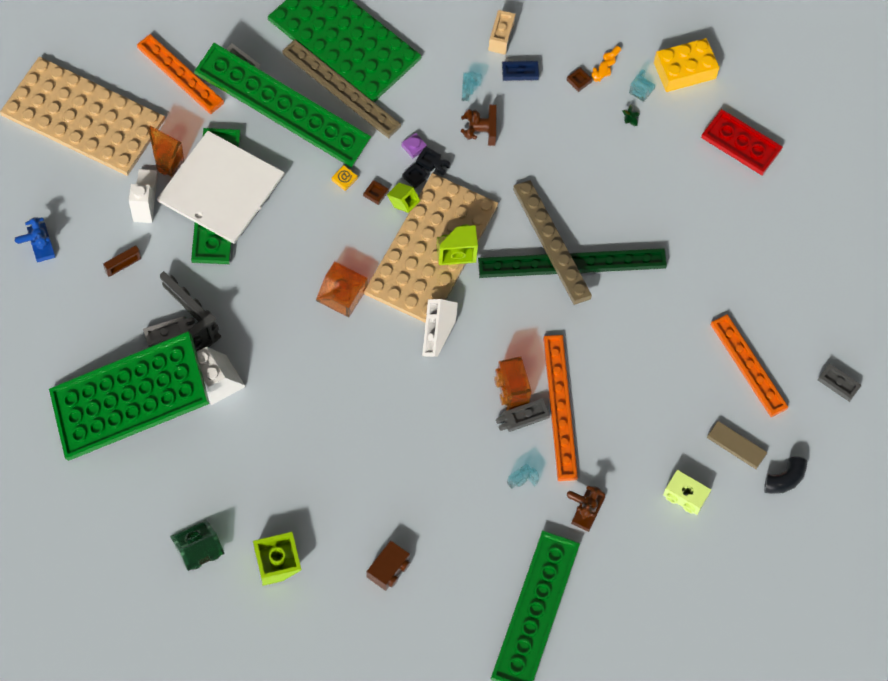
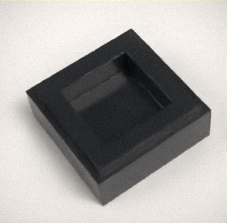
[402,163,428,188]

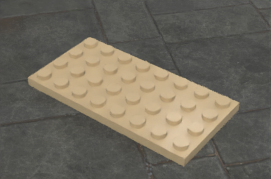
[0,57,165,176]
[364,173,498,323]

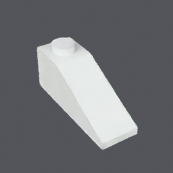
[422,299,458,357]

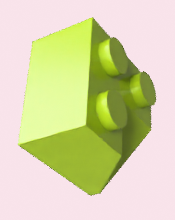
[436,224,478,265]
[253,532,301,586]

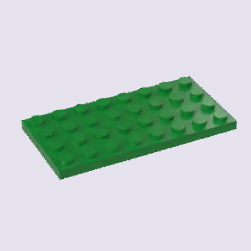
[268,0,421,102]
[49,332,210,461]

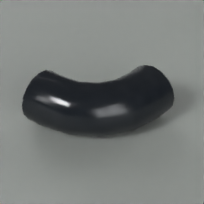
[764,457,807,494]

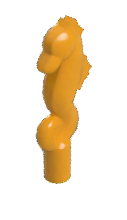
[591,46,621,82]

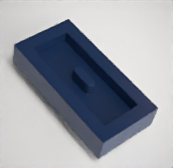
[502,61,539,81]

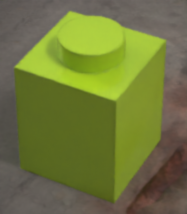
[387,183,421,213]

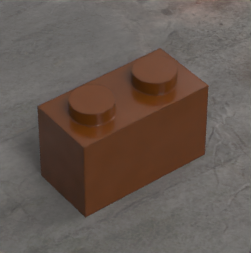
[366,540,411,591]

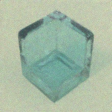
[629,69,655,102]

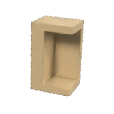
[488,10,515,55]

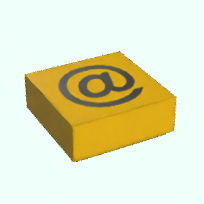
[332,165,358,191]

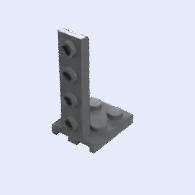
[160,271,221,352]

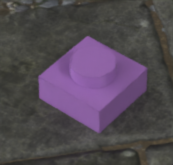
[401,133,427,159]

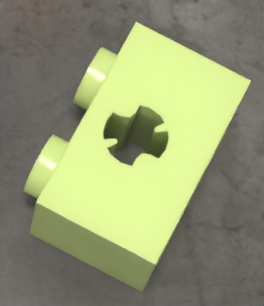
[663,470,712,515]

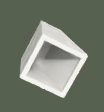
[196,347,245,405]

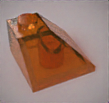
[148,126,185,177]

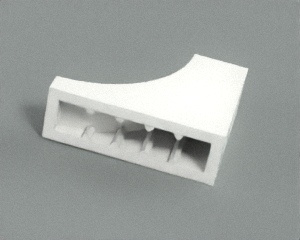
[129,169,158,223]

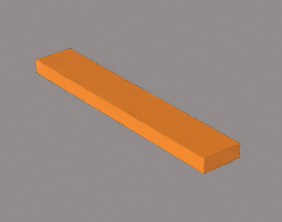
[137,34,224,114]
[710,314,788,417]

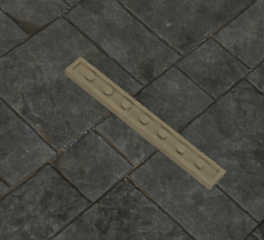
[282,39,401,139]

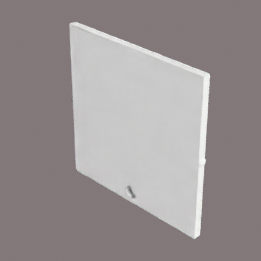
[157,131,285,244]

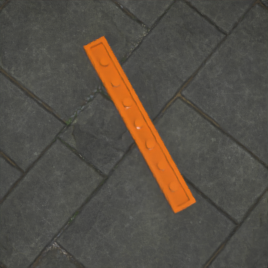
[543,335,578,481]

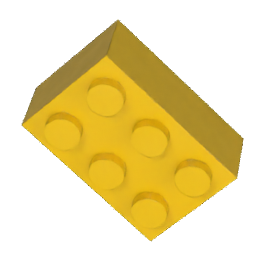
[654,38,719,92]

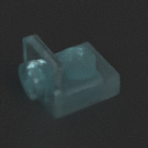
[461,72,482,101]
[507,464,539,489]

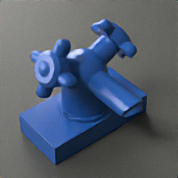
[15,217,55,263]

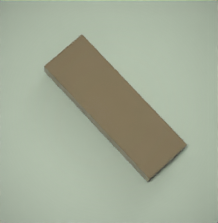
[707,421,768,469]

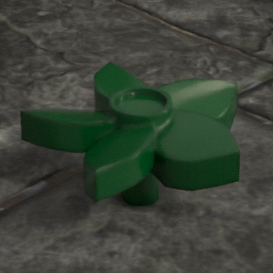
[622,104,640,126]

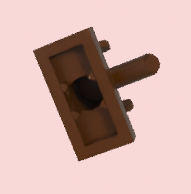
[461,105,497,146]
[567,485,606,532]

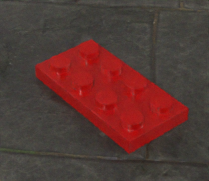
[701,109,783,176]

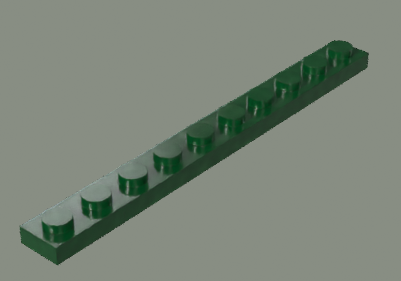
[478,248,667,278]

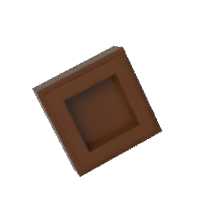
[567,67,592,92]
[363,180,389,205]

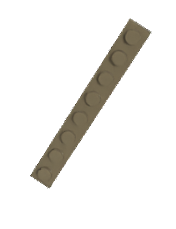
[513,180,592,305]

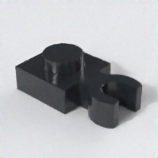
[416,146,451,175]

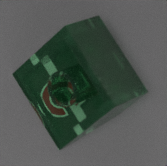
[170,519,225,571]

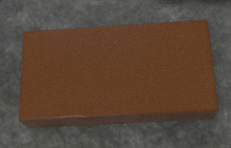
[103,245,141,277]

